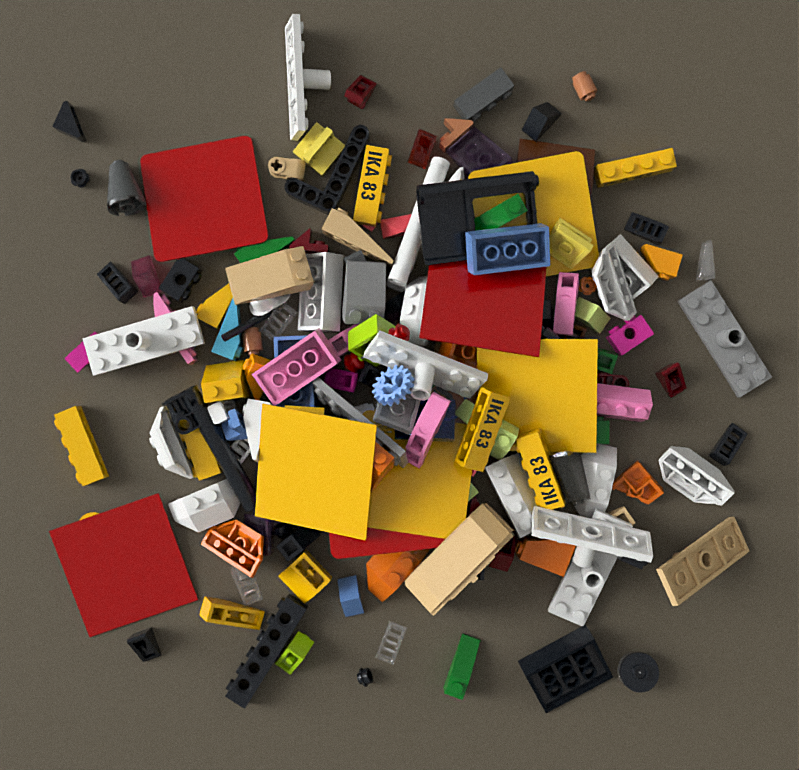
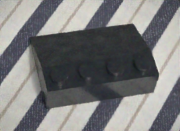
[518,625,613,713]

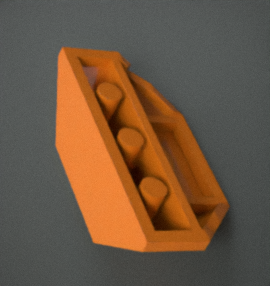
[201,520,264,578]
[366,549,430,602]

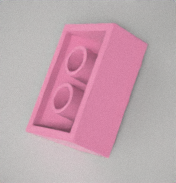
[597,383,653,422]

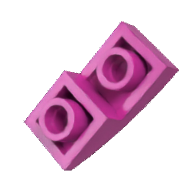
[65,332,97,373]

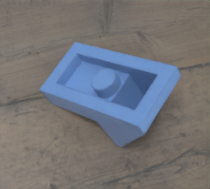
[221,408,248,441]

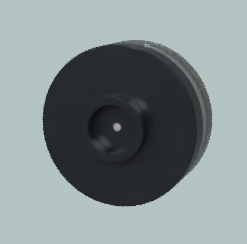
[617,651,659,693]

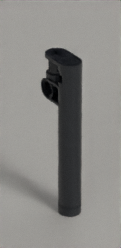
[162,385,256,512]

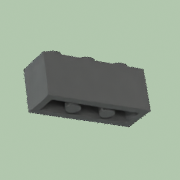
[453,67,514,123]

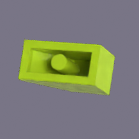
[275,631,314,675]

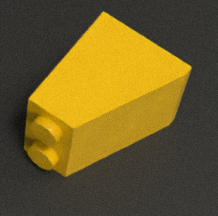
[201,360,250,403]

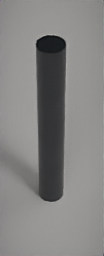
[221,311,272,342]

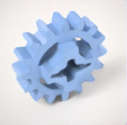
[372,365,415,406]

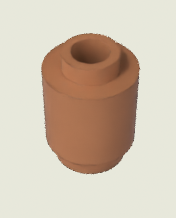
[572,71,598,102]
[242,327,263,356]

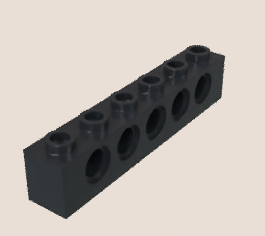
[225,594,308,709]

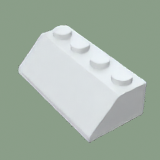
[298,252,344,332]
[484,453,537,539]

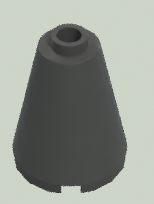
[107,160,147,216]

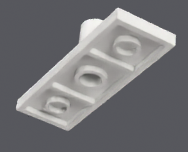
[285,14,331,141]
[82,306,205,376]
[363,330,488,400]
[532,506,653,568]
[548,509,633,626]

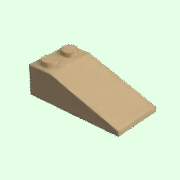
[322,208,394,269]
[225,246,314,305]

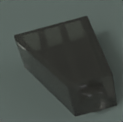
[549,451,591,506]

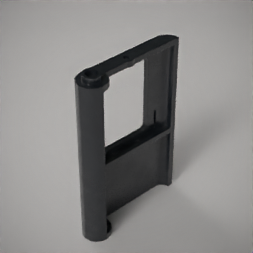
[416,171,539,265]

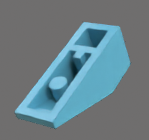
[211,298,243,361]

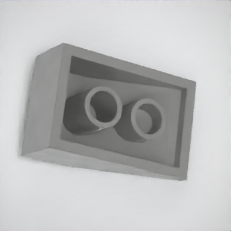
[342,260,386,324]

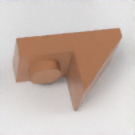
[439,118,474,153]

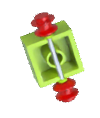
[344,314,410,373]

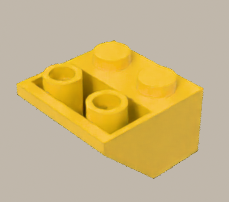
[278,549,332,604]

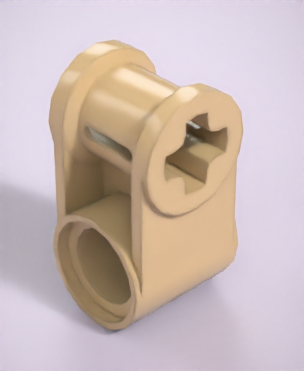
[268,157,306,181]

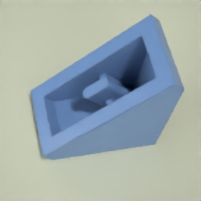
[337,575,364,617]

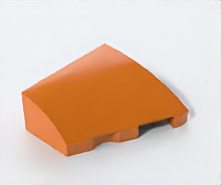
[612,461,664,505]

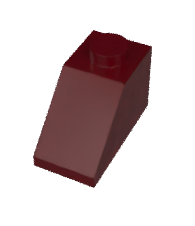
[489,527,517,572]

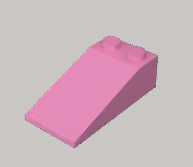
[252,328,341,406]

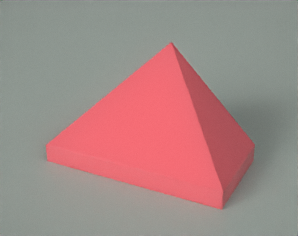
[380,214,411,239]

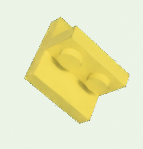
[293,122,345,177]
[549,218,594,269]

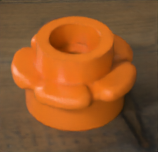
[579,277,597,295]

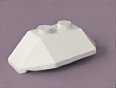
[591,242,637,321]
[400,276,428,347]
[149,406,194,479]
[568,444,617,518]
[658,446,735,506]
[168,479,241,533]

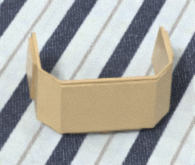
[404,503,515,616]

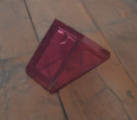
[131,255,162,298]

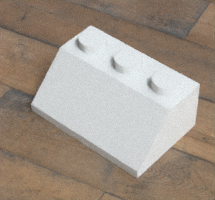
[590,234,659,299]

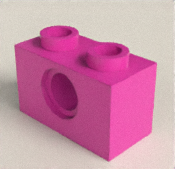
[606,315,654,356]

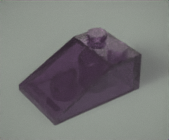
[446,127,513,177]

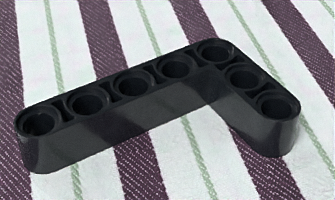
[284,125,370,215]

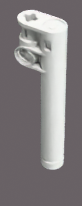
[387,157,450,292]

